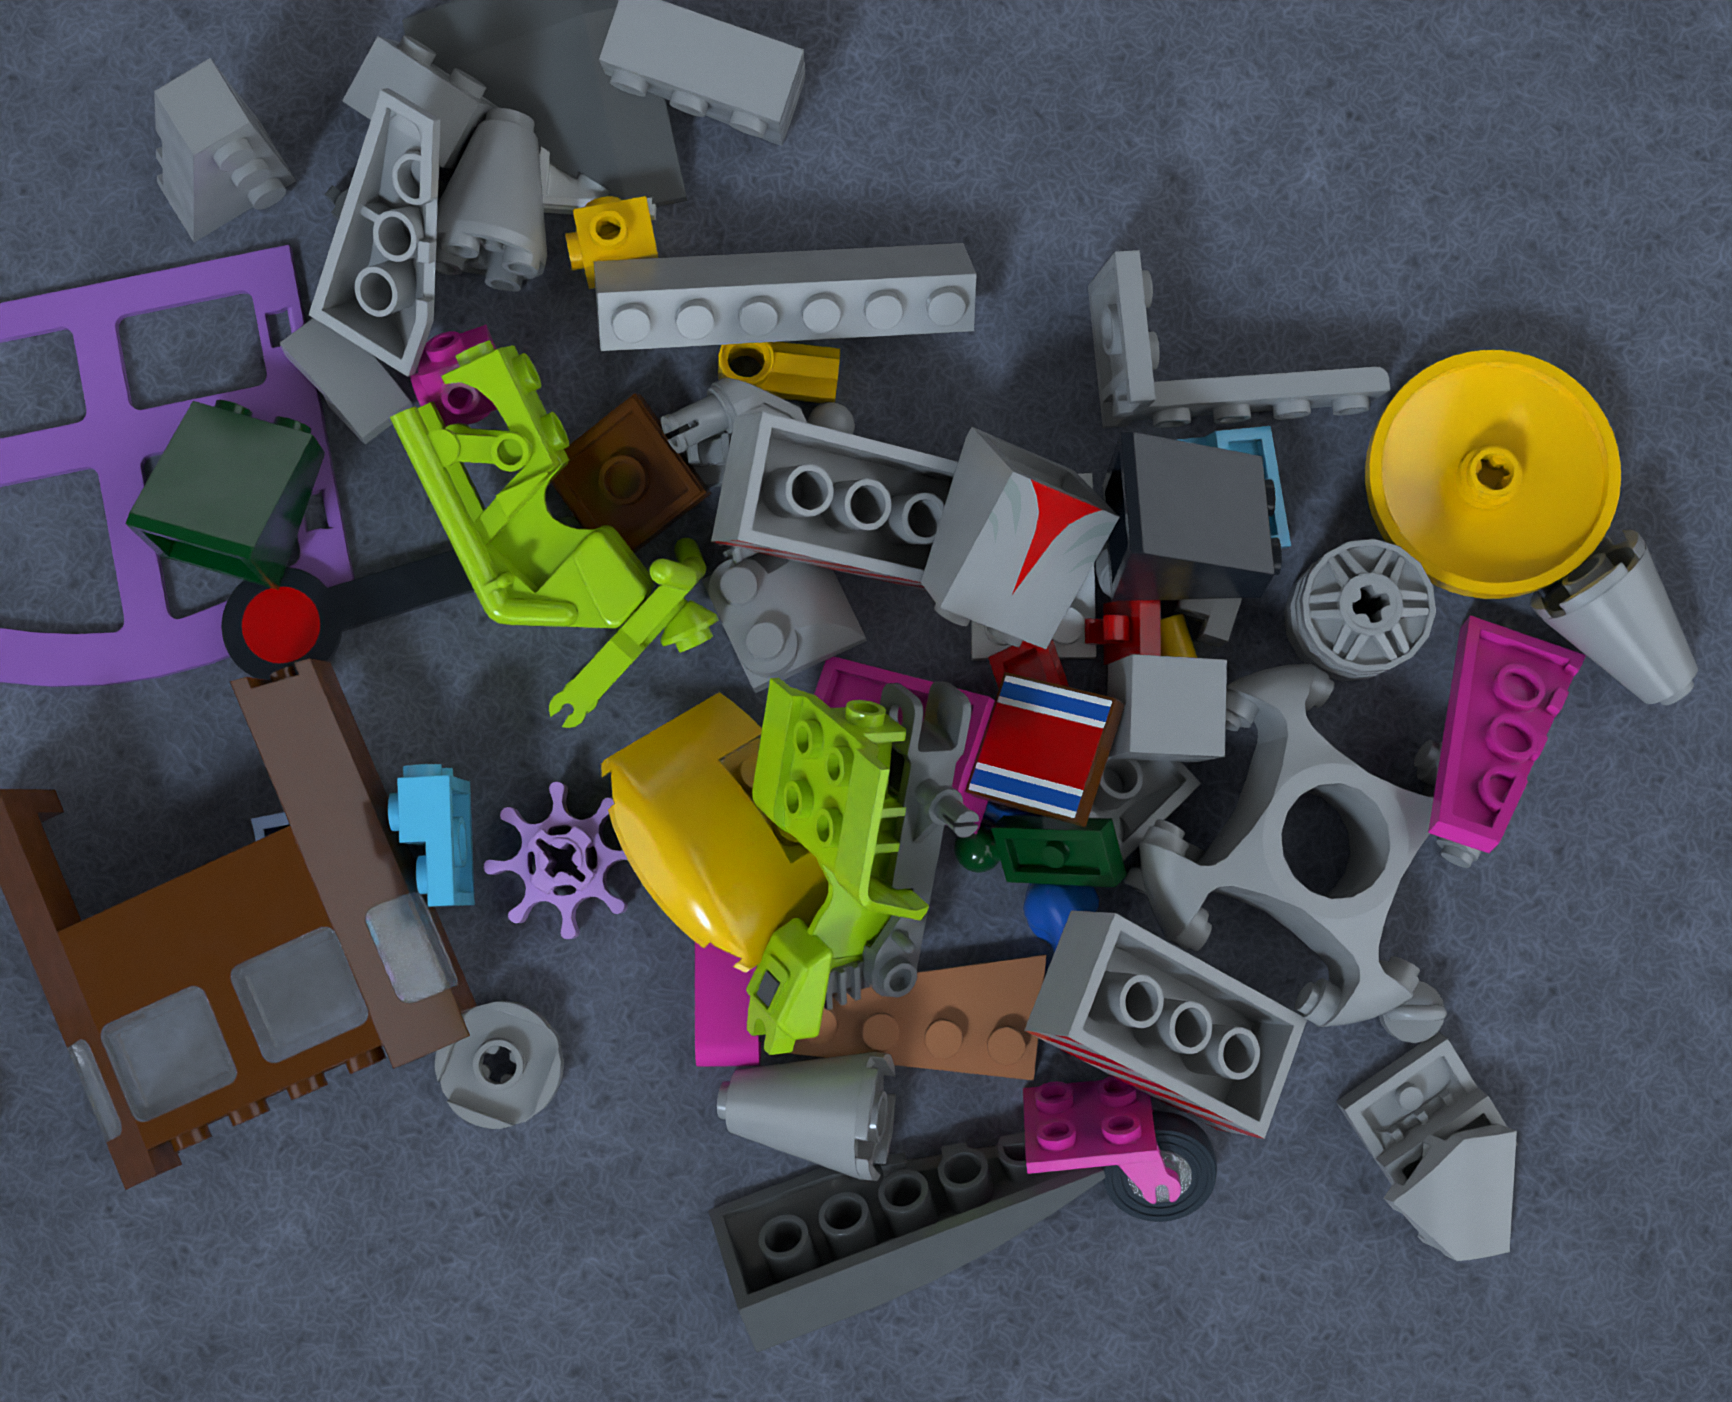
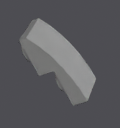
[280,318,413,445]

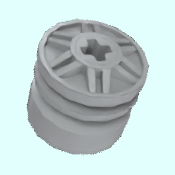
[1284,539,1436,682]

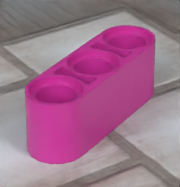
[695,942,761,1067]

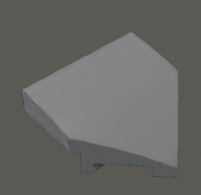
[1383,1124,1517,1261]

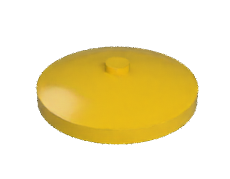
[1365,350,1621,599]

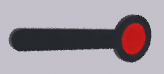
[221,516,584,680]

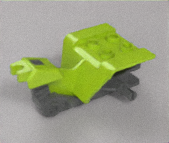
[746,677,979,1055]

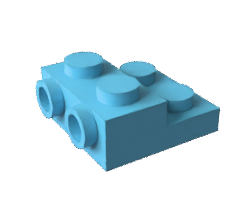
[388,764,475,907]

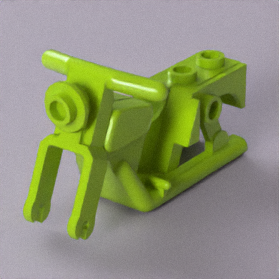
[390,340,719,728]

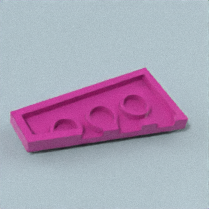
[1428,615,1586,854]

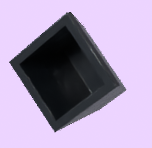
[1102,432,1282,601]

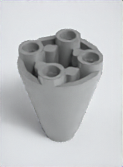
[435,108,547,292]

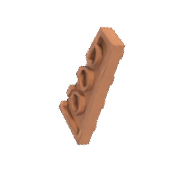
[788,954,1047,1080]

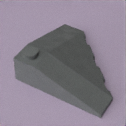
[402,0,687,207]

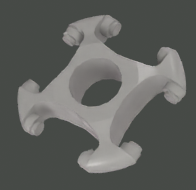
[1139,663,1481,1027]

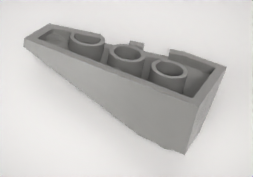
[309,88,440,377]

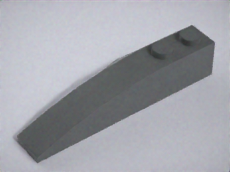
[708,1132,1105,1353]

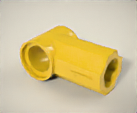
[718,342,840,403]

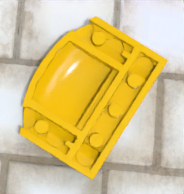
[601,692,828,973]

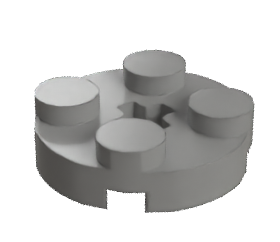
[435,1001,564,1129]

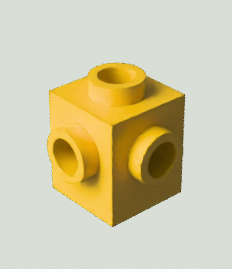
[565,196,658,289]

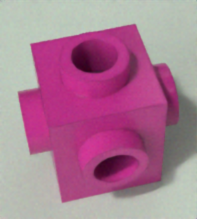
[410,325,497,427]

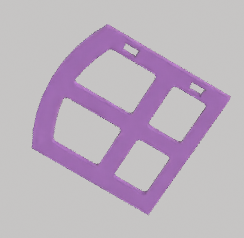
[0,245,354,687]

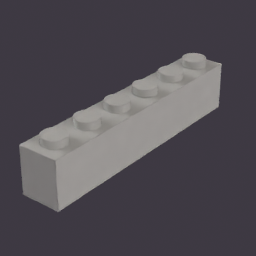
[594,243,976,351]

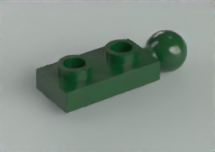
[954,815,1127,887]

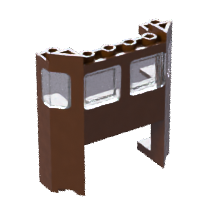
[0,658,477,1190]

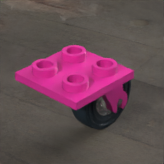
[1023,1076,1217,1222]

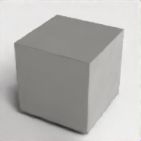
[1107,654,1227,762]

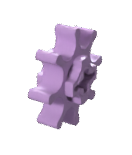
[483,782,628,939]

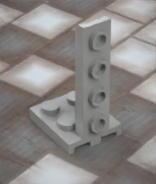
[1088,250,1390,429]

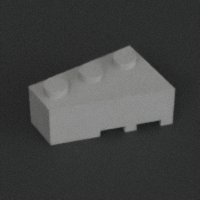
[599,0,805,146]
[154,58,296,242]

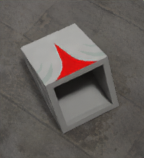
[921,427,1119,649]

